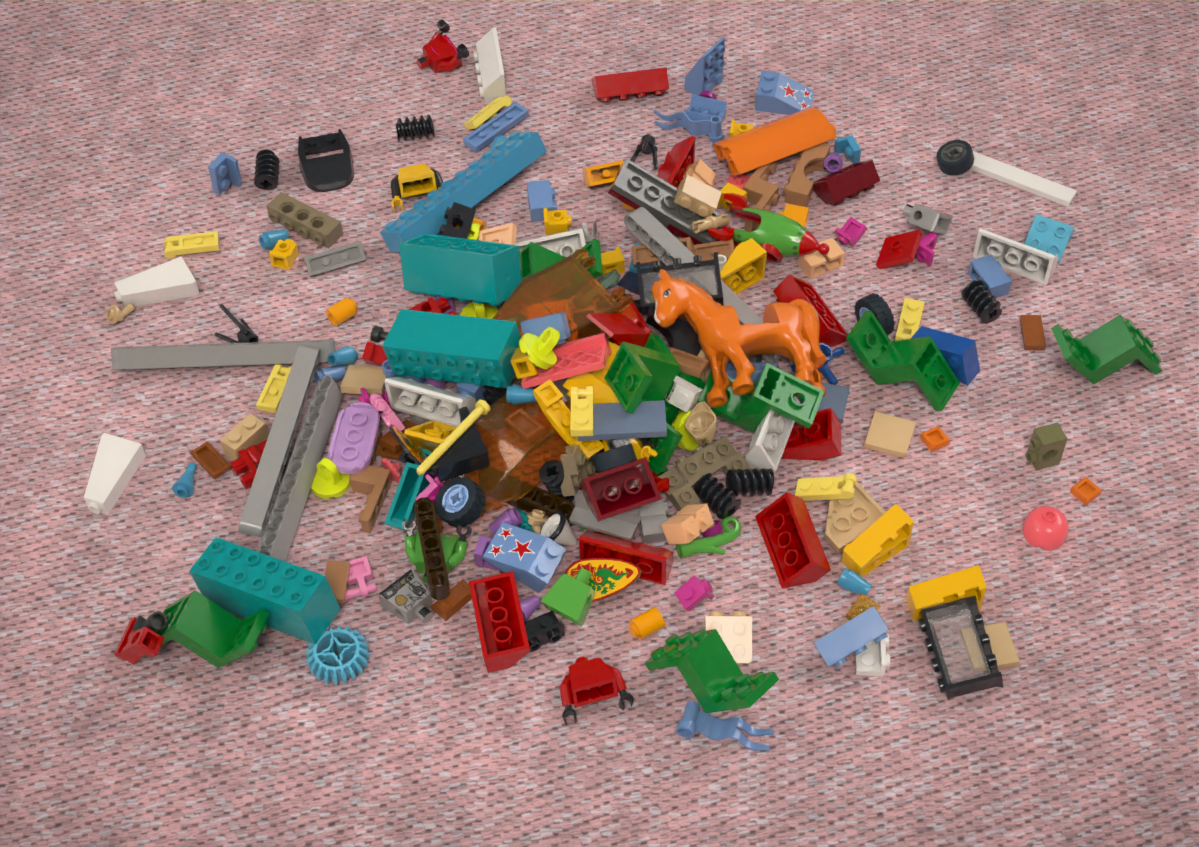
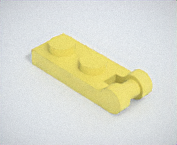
[464,96,512,130]
[164,231,219,258]
[895,298,925,341]
[256,364,292,414]
[570,386,594,437]
[795,473,857,501]

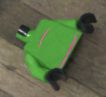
[402,519,472,583]

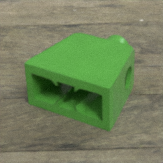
[541,568,595,627]

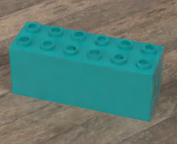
[399,233,523,306]
[382,309,521,388]
[189,537,341,645]

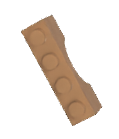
[783,143,831,207]

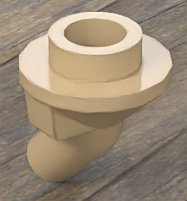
[106,303,135,324]
[527,509,549,534]

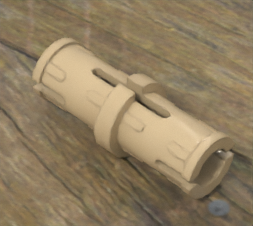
[692,213,730,233]

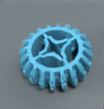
[306,625,370,686]

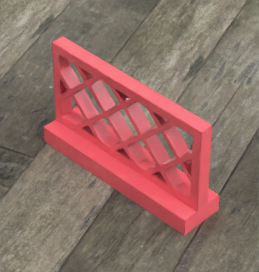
[521,333,612,389]

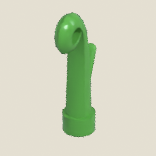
[676,517,742,559]

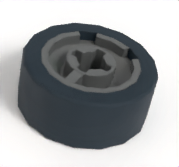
[936,140,975,175]
[592,443,637,473]

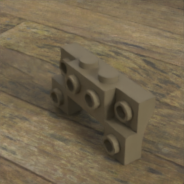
[658,436,751,512]
[560,445,599,497]

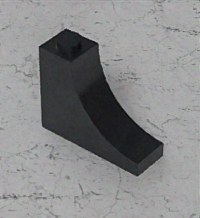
[646,308,702,356]
[430,406,490,482]

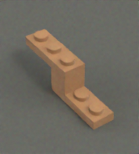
[743,161,780,232]
[632,237,735,267]
[349,431,392,533]

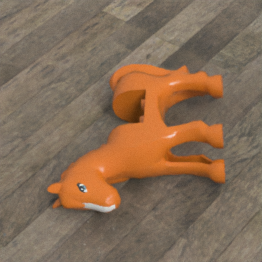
[651,269,827,408]

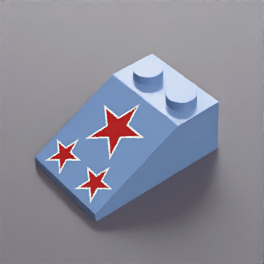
[755,71,814,115]
[482,522,566,593]

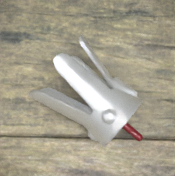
[582,222,598,244]

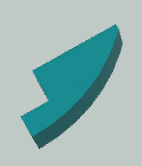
[384,448,436,531]

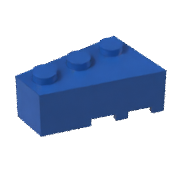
[911,326,980,386]

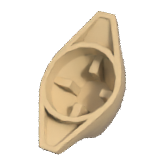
[685,401,717,446]

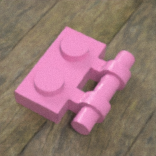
[369,393,405,431]
[323,556,377,602]

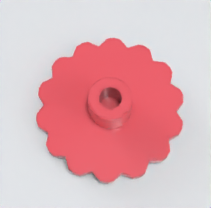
[727,174,750,190]
[381,458,401,483]

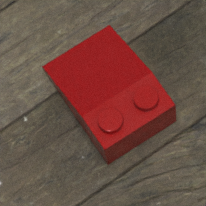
[586,313,653,347]
[781,408,842,461]

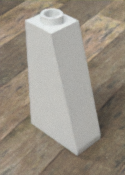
[114,257,200,307]
[84,433,146,515]

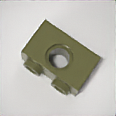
[1026,422,1067,470]

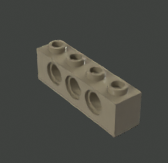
[267,192,343,249]

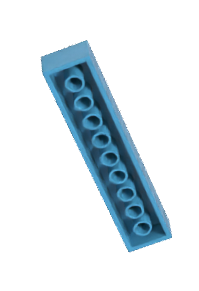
[380,131,547,252]

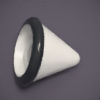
[540,511,577,546]

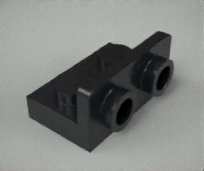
[524,611,565,652]

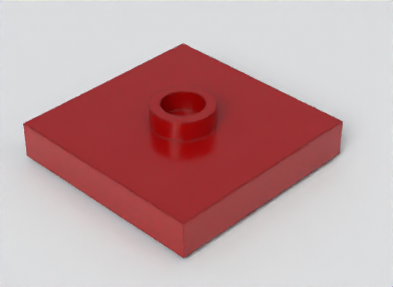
[876,230,922,269]

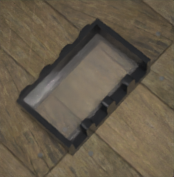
[636,252,724,316]
[919,596,1003,700]

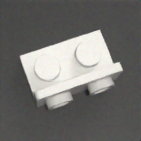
[855,634,890,676]

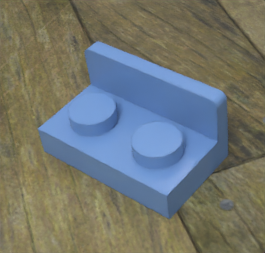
[208,153,242,195]

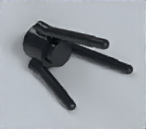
[630,134,658,169]
[214,304,258,343]

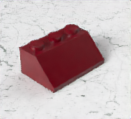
[813,160,880,205]
[580,457,662,522]

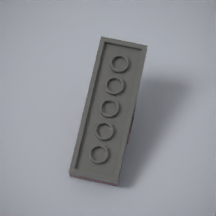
[608,159,726,245]

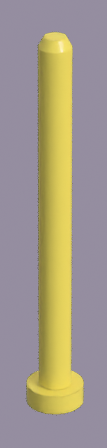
[416,399,490,475]

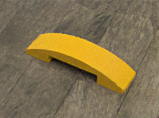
[533,379,605,460]

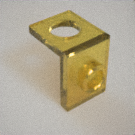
[845,593,881,620]

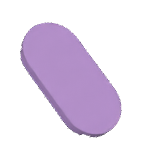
[328,402,381,474]

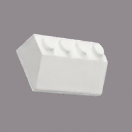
[473,28,506,104]
[516,229,586,258]
[973,229,1059,285]
[384,377,476,427]
[745,396,800,472]

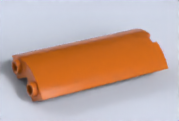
[713,107,837,177]

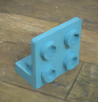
[1024,214,1074,263]

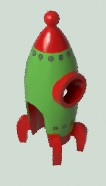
[708,193,830,263]

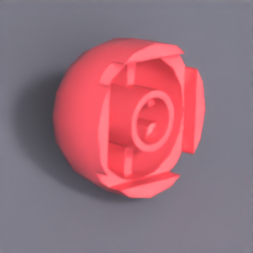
[1023,506,1068,551]

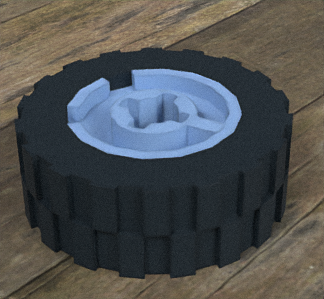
[854,293,895,337]
[435,476,485,528]

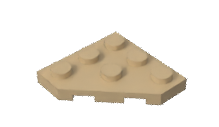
[824,481,886,554]

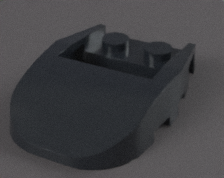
[298,129,354,192]

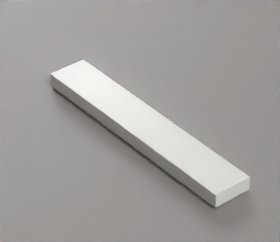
[970,151,1077,207]

